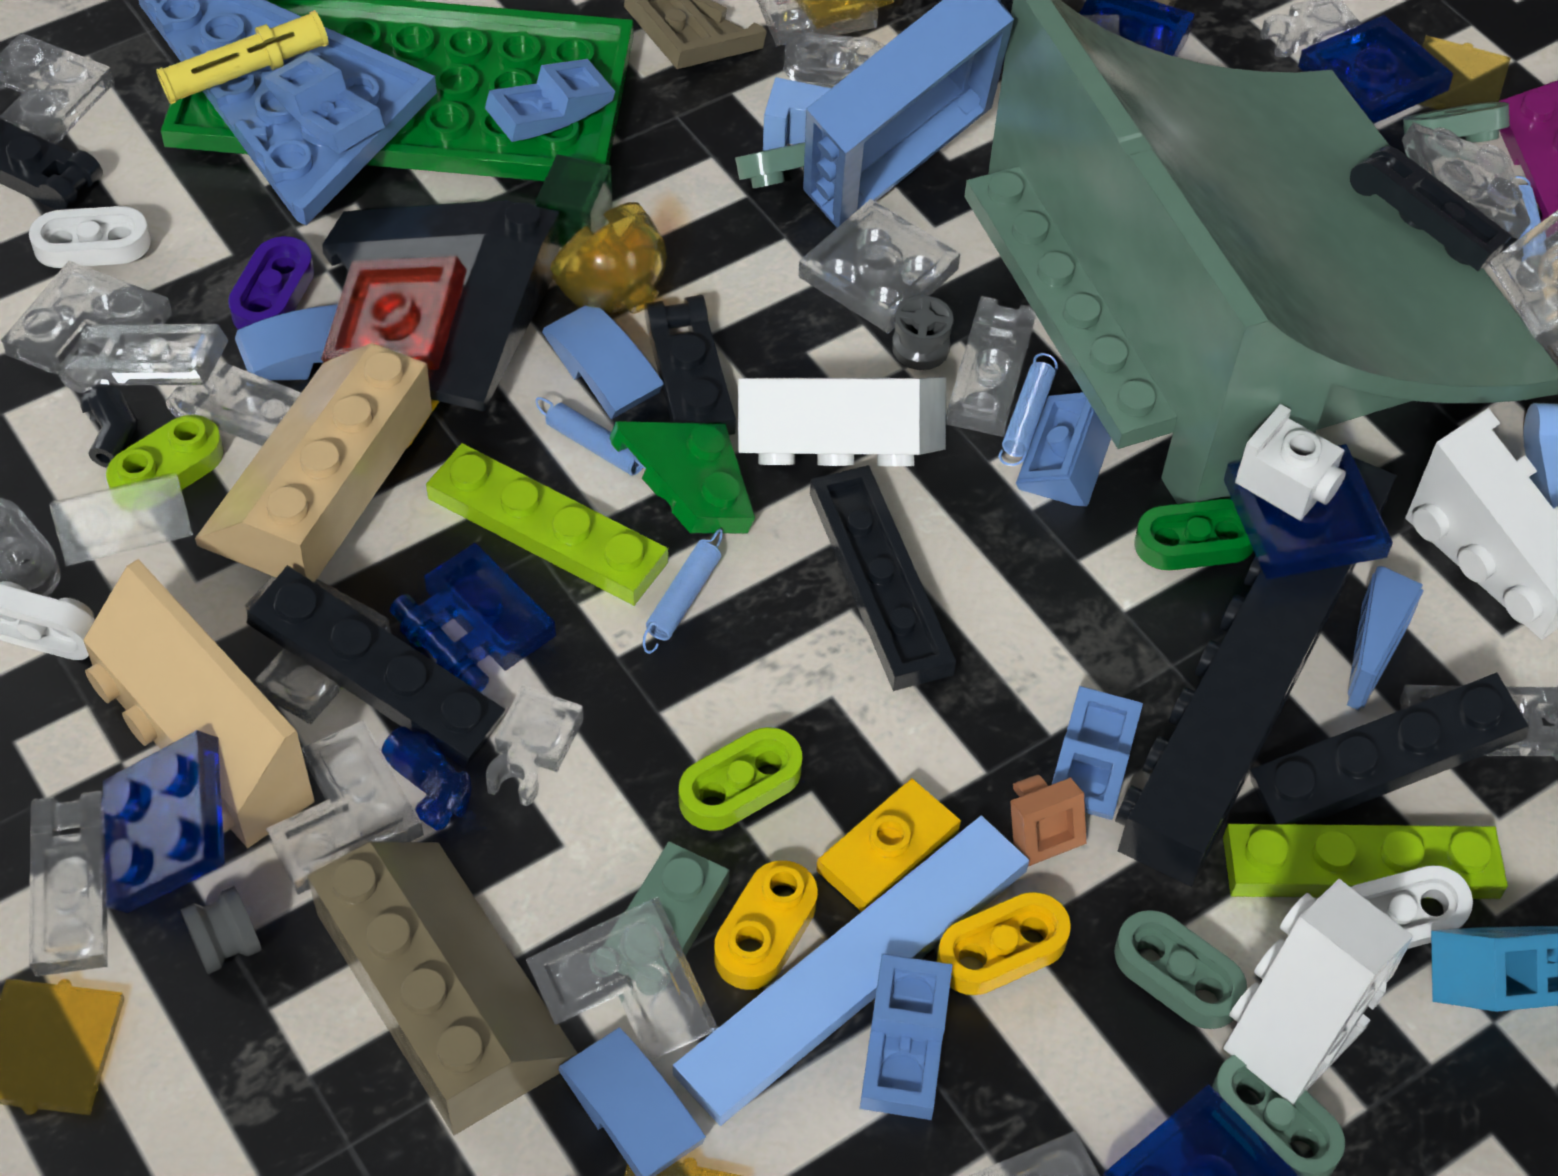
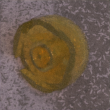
[550,202,668,315]

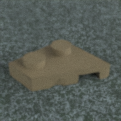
[624,0,767,69]

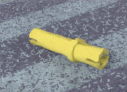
[156,10,329,104]

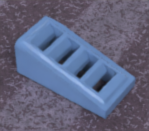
[1347,566,1424,711]

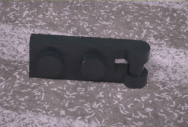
[0,119,103,210]
[1350,146,1512,271]
[644,295,736,435]

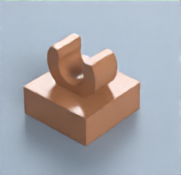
[1010,775,1087,866]

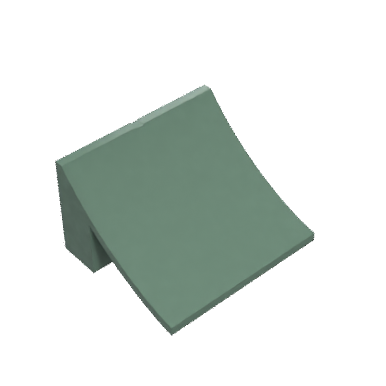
[964,0,1558,505]

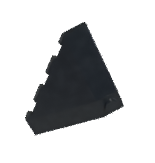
[322,200,559,411]

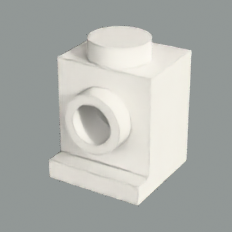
[1235,404,1346,521]

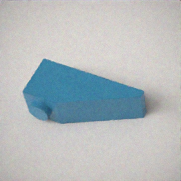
[1431,926,1558,1012]

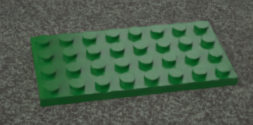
[161,0,634,187]

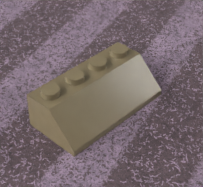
[307,841,578,1136]

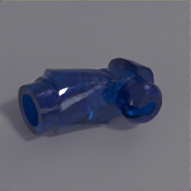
[381,726,472,831]

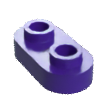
[228,236,314,330]

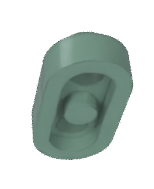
[1403,102,1510,151]
[735,142,805,188]
[1114,910,1247,1029]
[1212,1055,1345,1176]

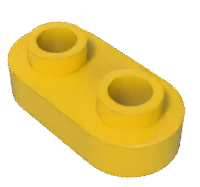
[714,860,818,990]
[937,892,1071,995]

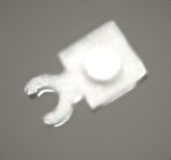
[1260,0,1363,57]
[486,685,584,806]

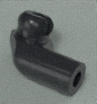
[80,383,137,468]

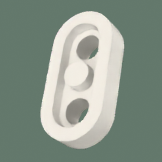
[29,206,151,268]
[0,581,95,660]
[1351,865,1473,949]

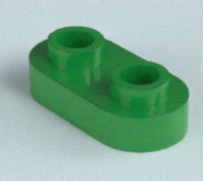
[1134,499,1260,571]

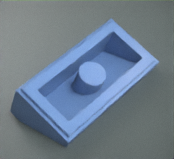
[1016,392,1111,506]

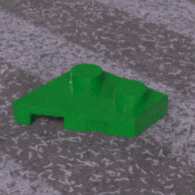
[609,421,755,534]

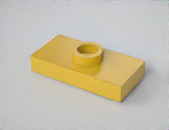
[816,778,961,912]

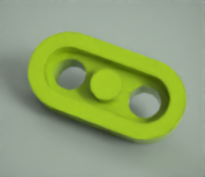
[106,415,224,511]
[679,727,802,831]

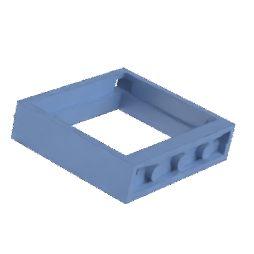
[803,0,1014,230]

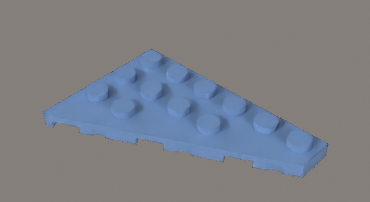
[138,0,437,226]

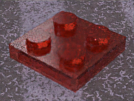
[321,256,467,370]

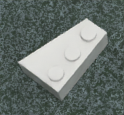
[738,377,946,466]
[1405,408,1558,640]
[1223,879,1413,1105]

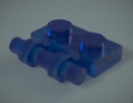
[390,543,556,692]

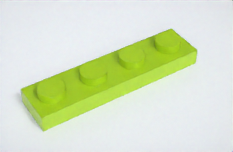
[426,443,668,606]
[1223,824,1508,899]

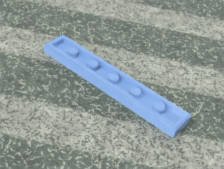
[673,815,1029,1126]

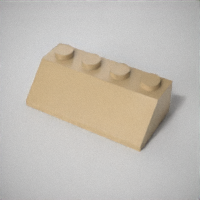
[195,343,432,583]
[83,559,315,848]

